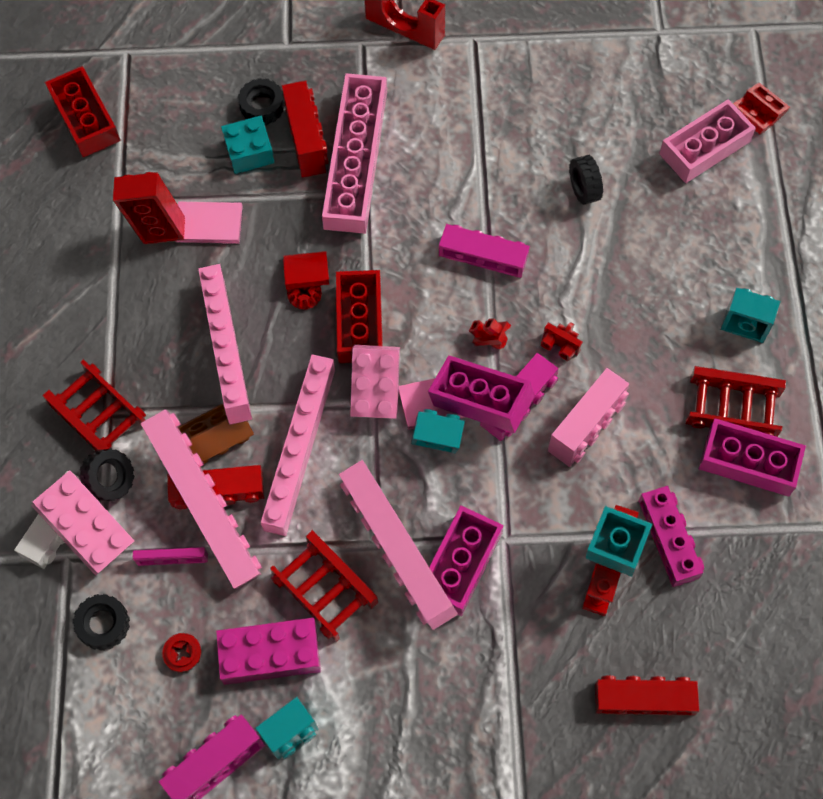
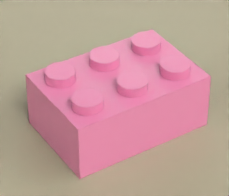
[350,345,400,419]

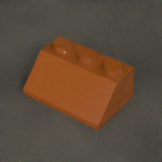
[178,403,254,464]

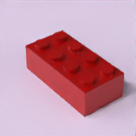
[45,66,121,158]
[282,80,329,178]
[113,172,185,244]
[336,270,383,363]

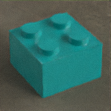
[221,115,275,174]
[720,287,780,343]
[411,409,465,454]
[585,506,652,577]
[256,697,318,760]

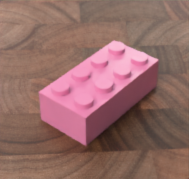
[659,99,756,183]
[548,368,629,467]
[31,470,134,576]

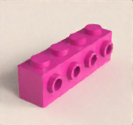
[638,486,704,587]

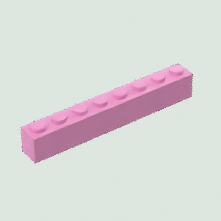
[198,264,252,425]
[261,354,335,536]
[140,409,262,589]
[339,459,458,630]

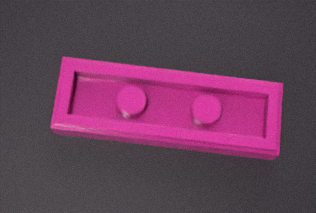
[133,547,208,566]

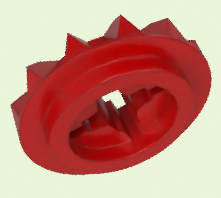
[287,286,322,309]
[162,633,202,673]

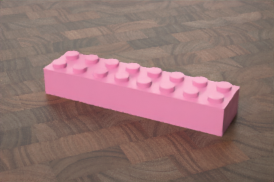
[322,73,387,234]

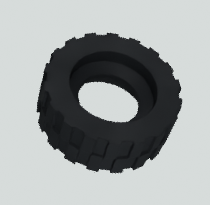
[238,78,285,125]
[569,154,604,205]
[79,449,135,501]
[73,594,130,651]

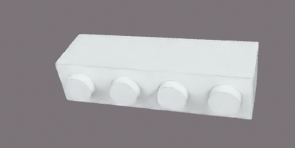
[15,471,81,569]

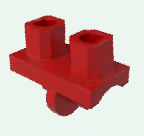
[469,318,511,349]
[541,322,583,361]

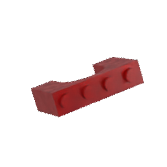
[364,0,445,50]

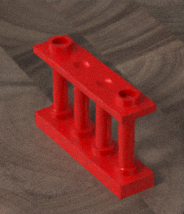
[42,359,146,451]
[686,366,786,437]
[582,505,639,616]
[270,530,378,642]

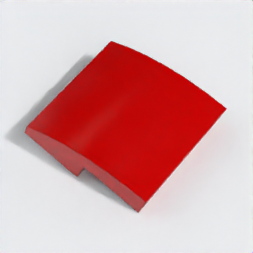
[733,82,790,135]
[284,251,330,289]

